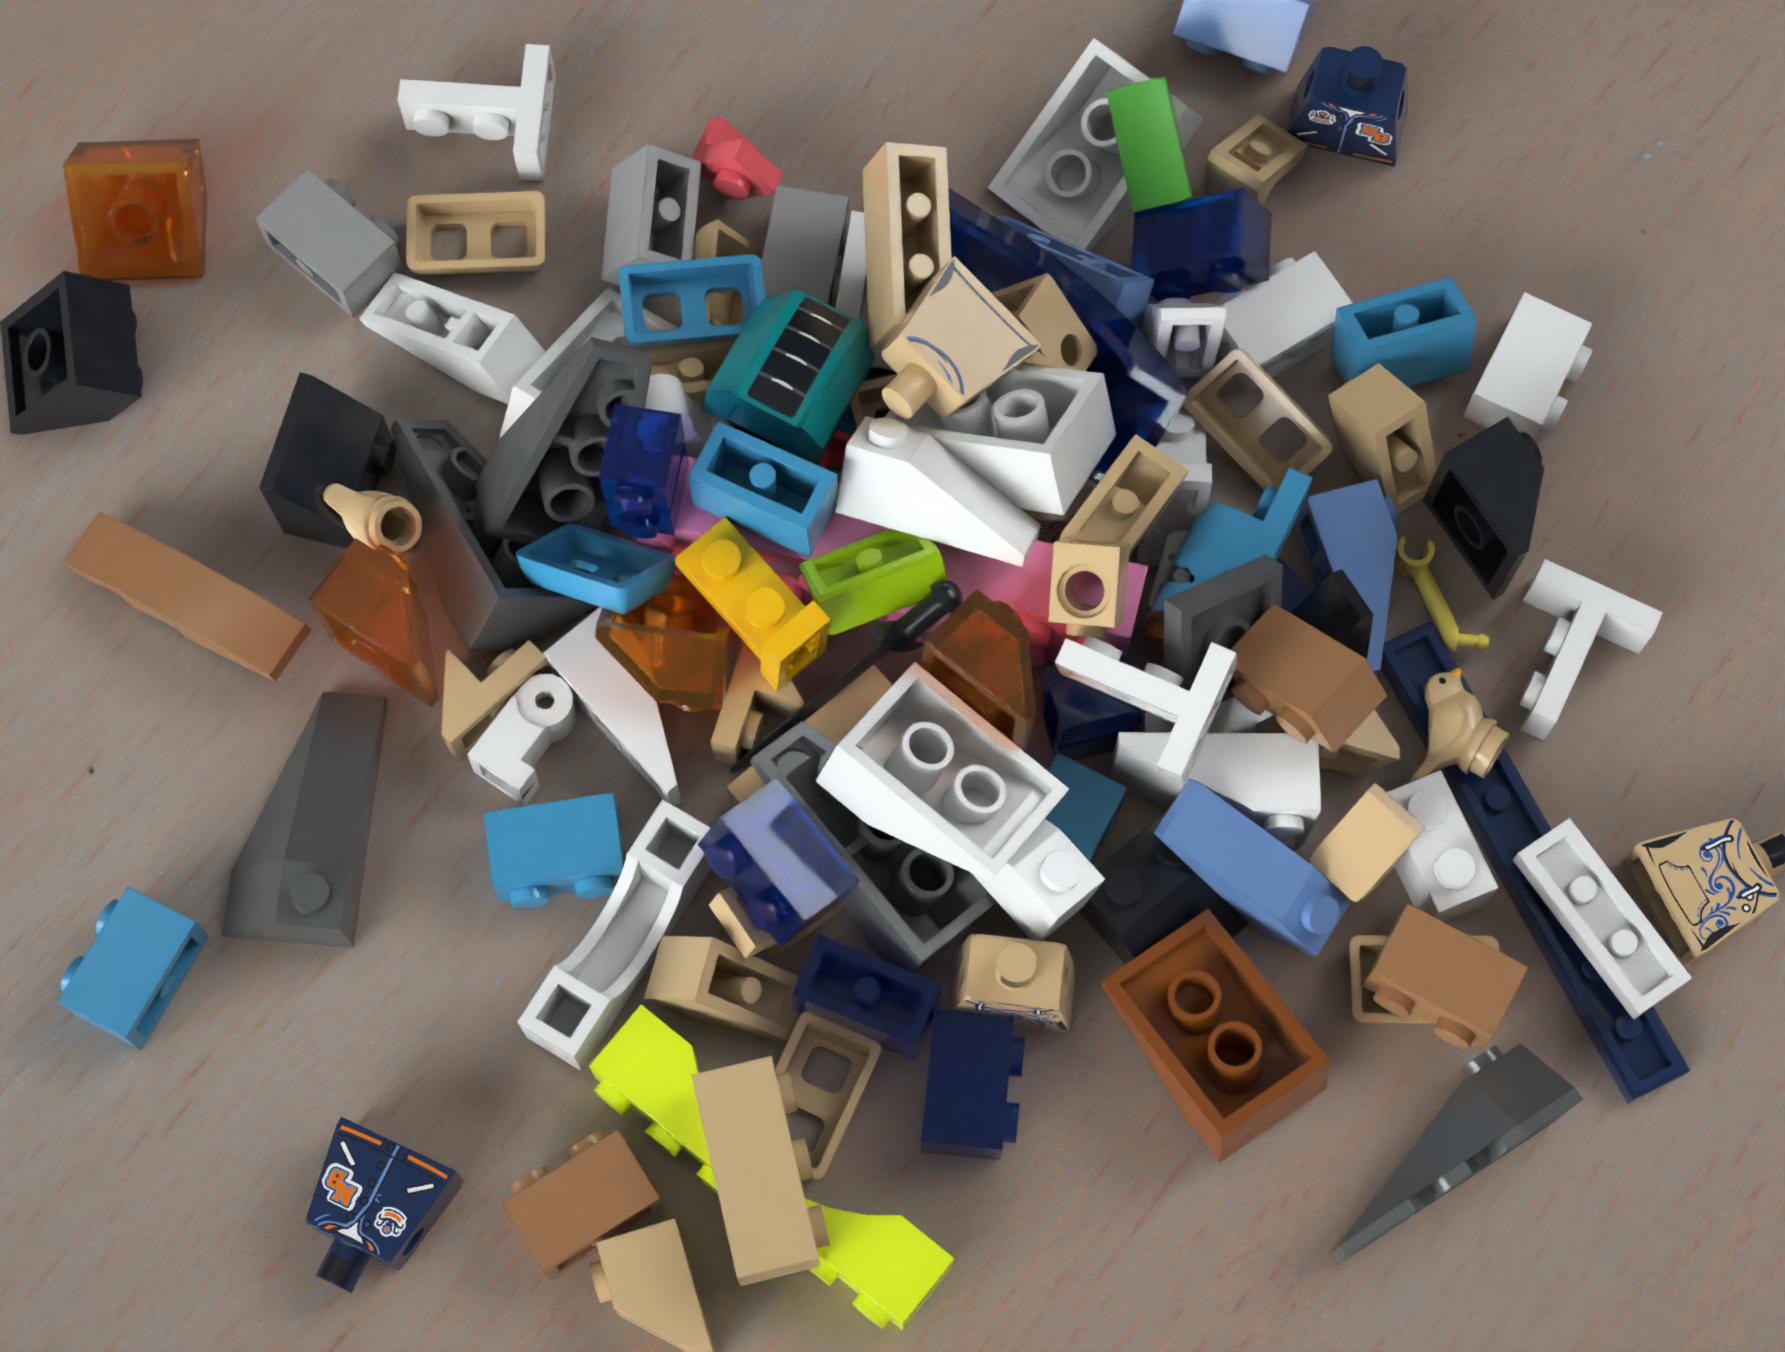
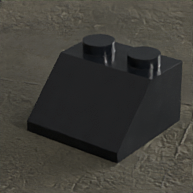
[0,271,143,435]
[259,372,397,551]
[1423,417,1545,600]
[1079,809,1249,964]

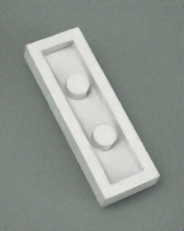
[1513,818,1692,1020]

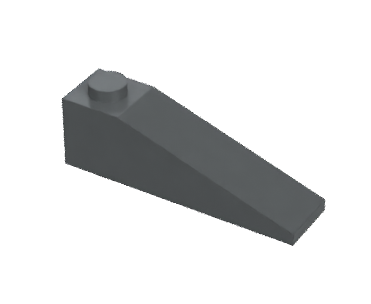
[474,337,653,545]
[391,419,596,652]
[222,692,388,948]
[750,721,998,983]
[1330,1044,1583,1266]

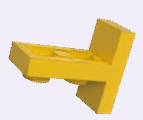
[675,517,831,692]

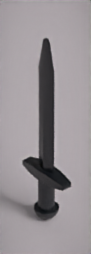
[730,580,963,773]

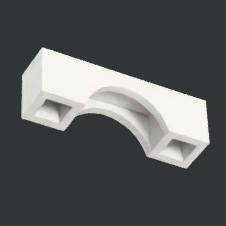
[518,799,722,1071]

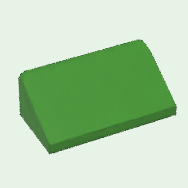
[1106,76,1193,212]

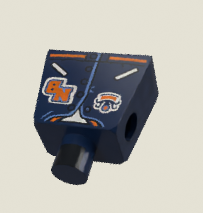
[1286,46,1408,167]
[306,1117,464,1293]

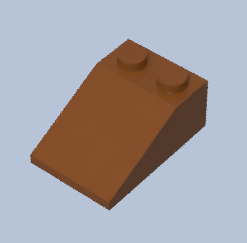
[1101,909,1331,1162]

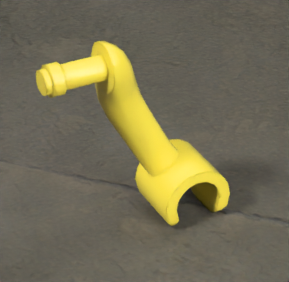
[1394,536,1489,652]

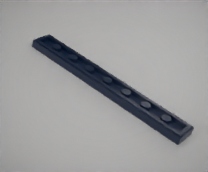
[1381,621,1690,1104]

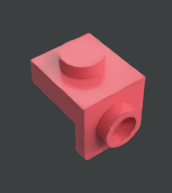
[691,117,784,200]

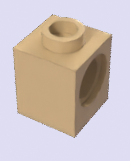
[1048,538,1130,637]

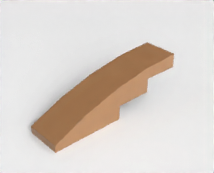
[63,511,311,682]

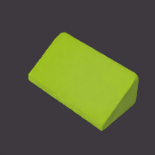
[799,528,948,635]

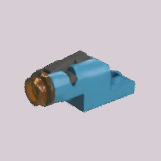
[1142,467,1312,659]

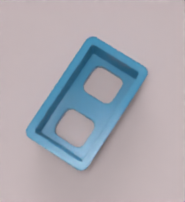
[618,254,766,348]
[516,523,676,614]

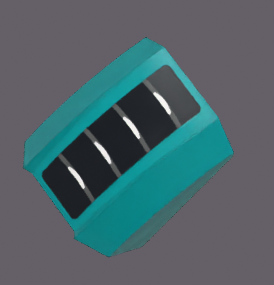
[702,289,875,465]

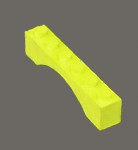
[589,1005,955,1330]

